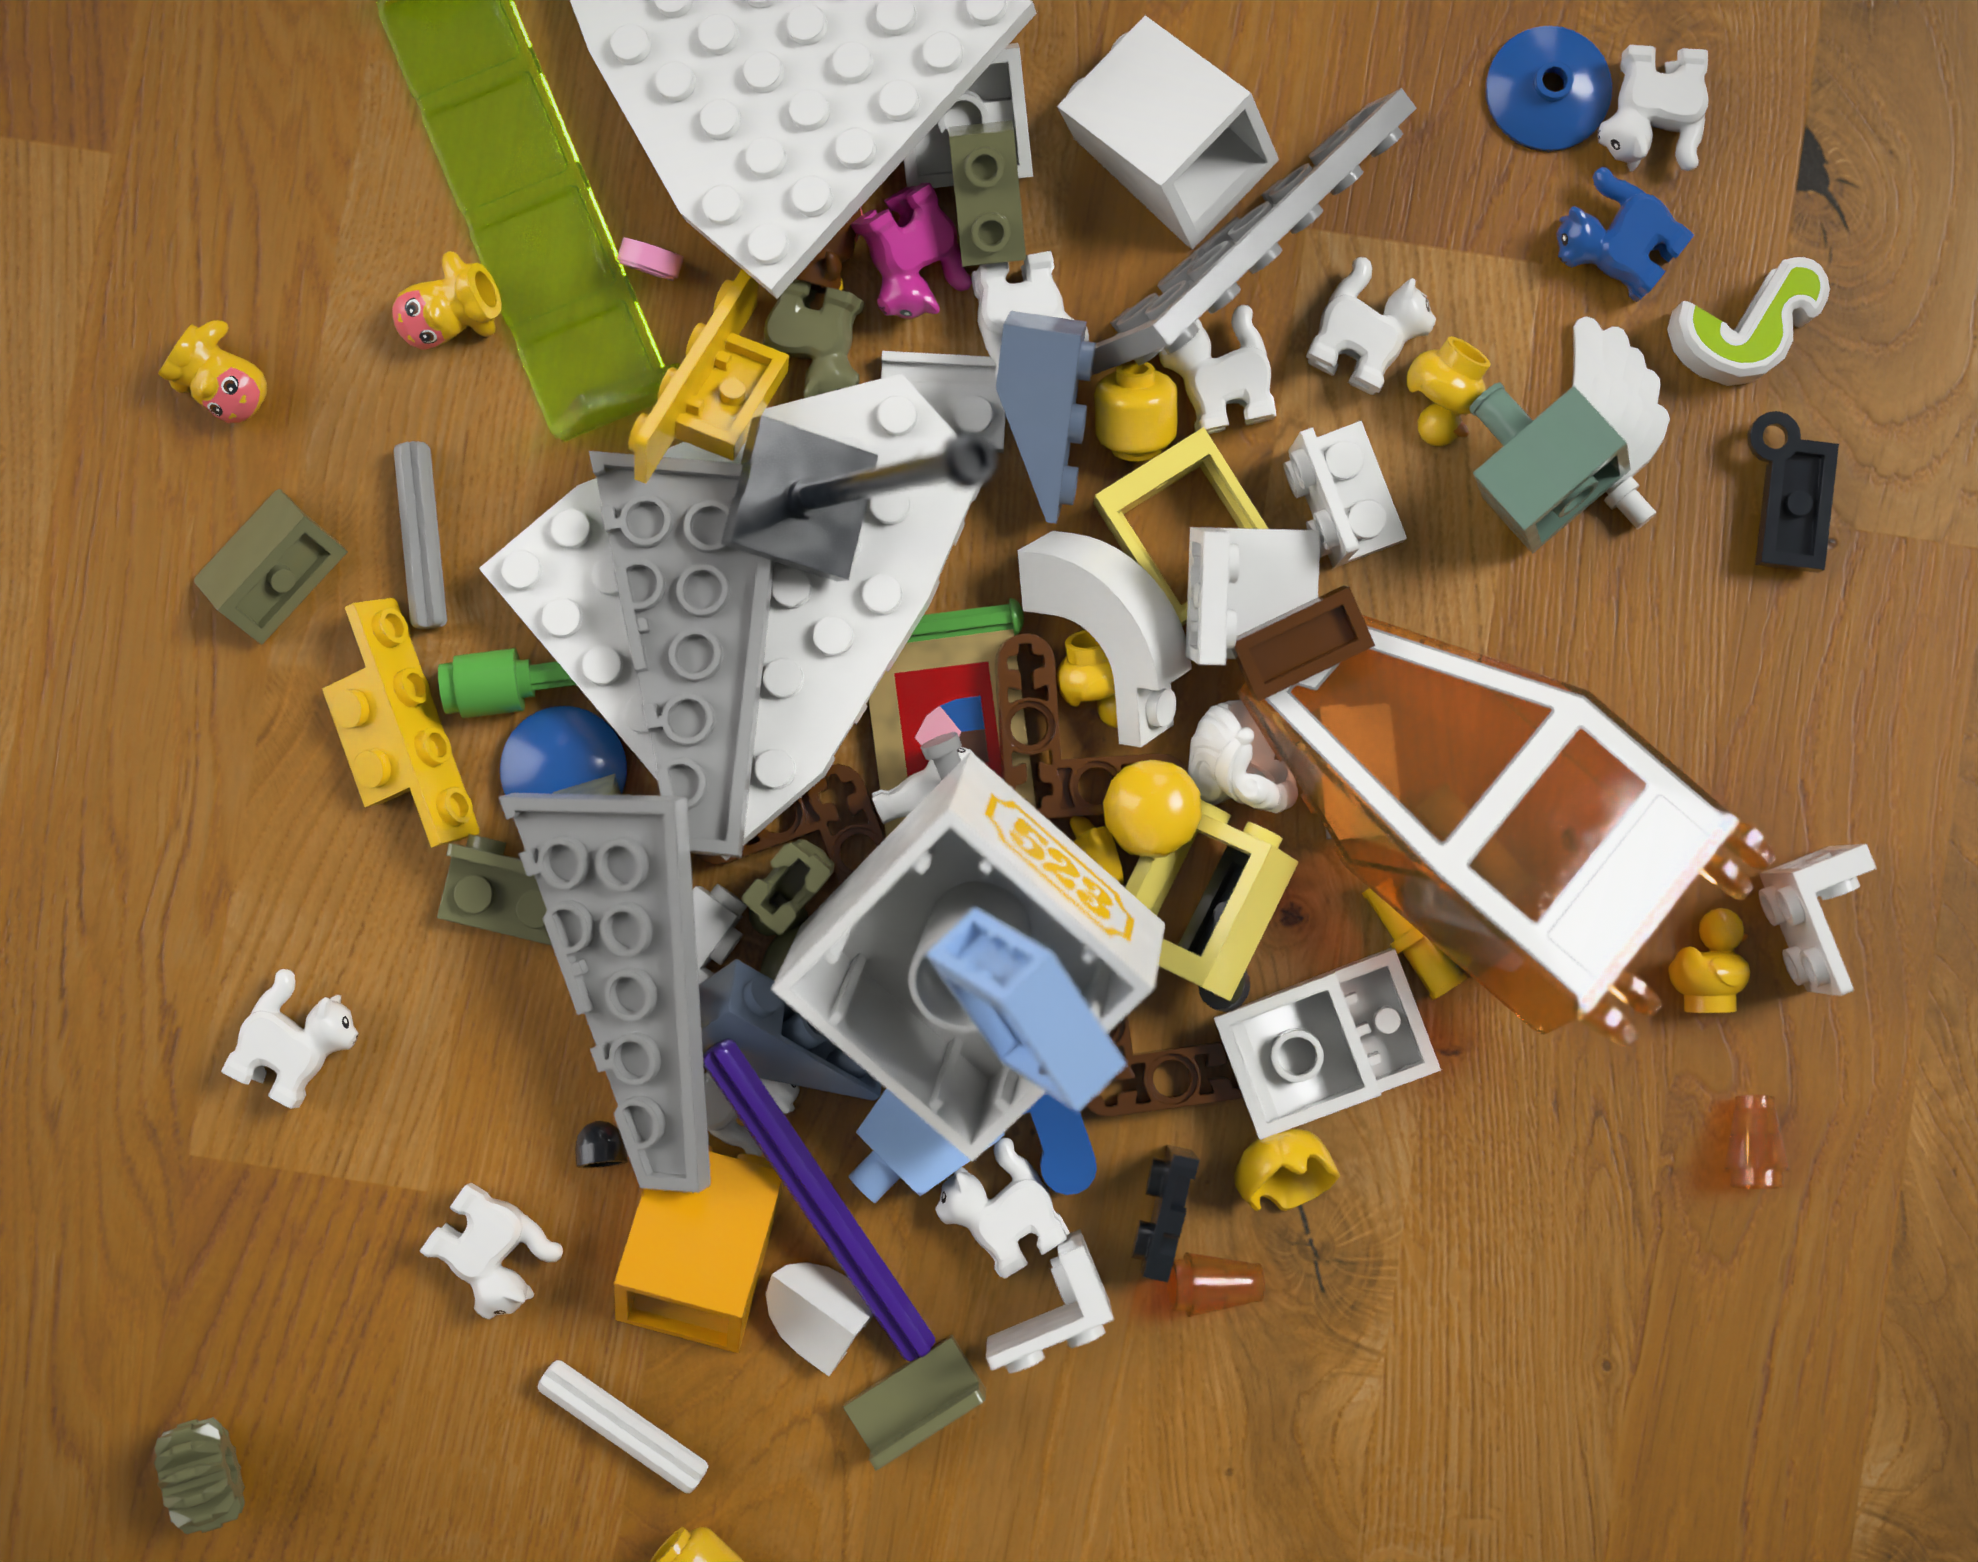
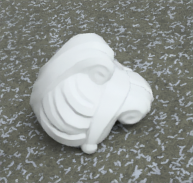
[1188,700,1298,813]

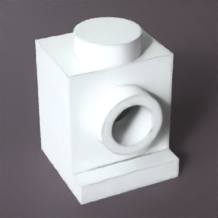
[693,884,747,985]

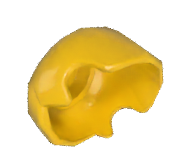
[1103,760,1202,858]
[1234,1129,1340,1211]

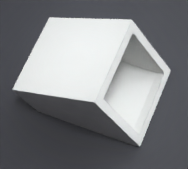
[1057,16,1279,249]

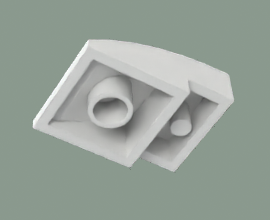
[1214,948,1441,1140]

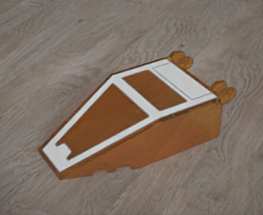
[1237,615,1776,1047]

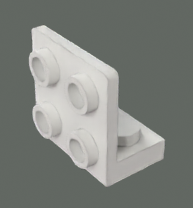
[1283,421,1407,568]
[1186,527,1320,665]
[1759,844,1876,996]
[986,1229,1114,1373]

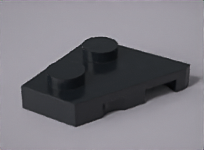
[1132,1145,1200,1283]

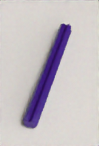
[703,1038,935,1362]

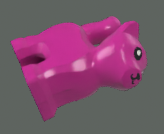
[851,183,972,320]

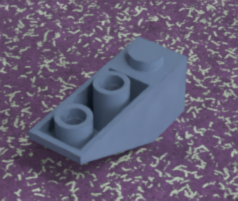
[996,311,1096,524]
[699,959,881,1101]

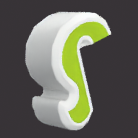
[1667,257,1830,386]

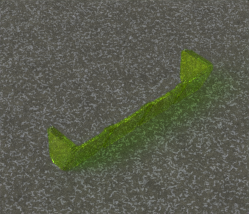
[376,0,681,442]

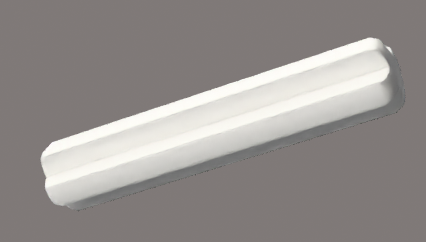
[537,1360,708,1493]

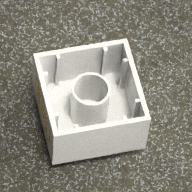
[771,751,1165,1162]

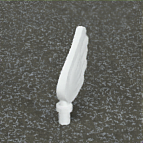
[1572,316,1670,529]

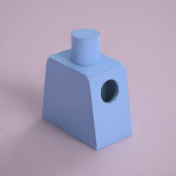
[848,1088,1005,1203]

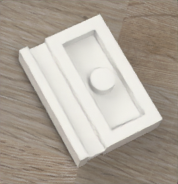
[881,351,1006,453]

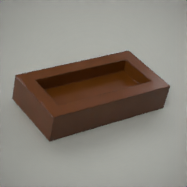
[1231,585,1375,702]

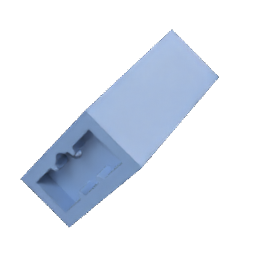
[926,907,1126,1112]

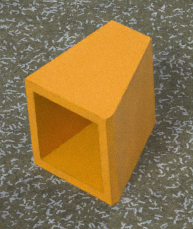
[614,1146,783,1353]

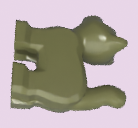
[763,279,865,398]
[742,839,834,936]

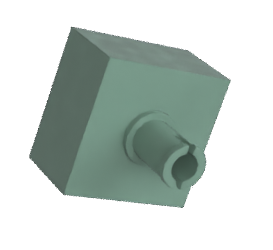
[1469,382,1631,554]

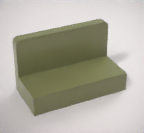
[194,489,348,645]
[843,1334,986,1471]

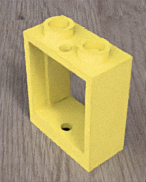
[1093,427,1268,626]
[1125,800,1299,1001]

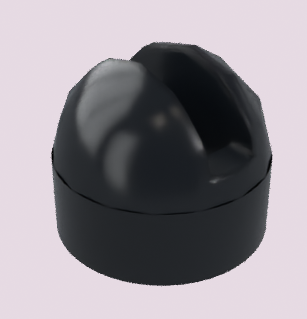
[575,1121,628,1168]

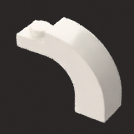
[1018,531,1192,747]

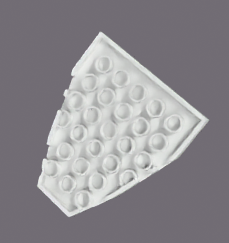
[570,0,1037,298]
[479,373,982,860]

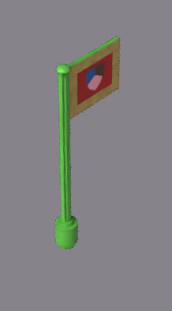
[438,598,1036,838]

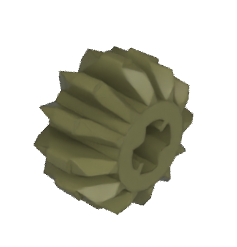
[154,1417,245,1535]

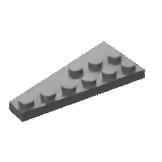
[1091,88,1417,376]

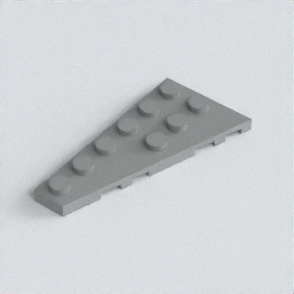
[589,451,775,858]
[499,793,711,1193]

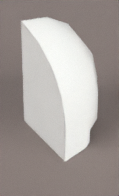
[766,1262,873,1376]

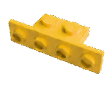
[628,269,789,484]
[322,598,480,848]

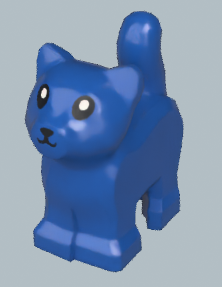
[1556,167,1694,302]

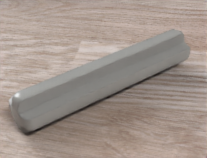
[394,441,447,629]

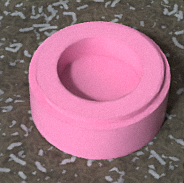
[617,237,684,281]

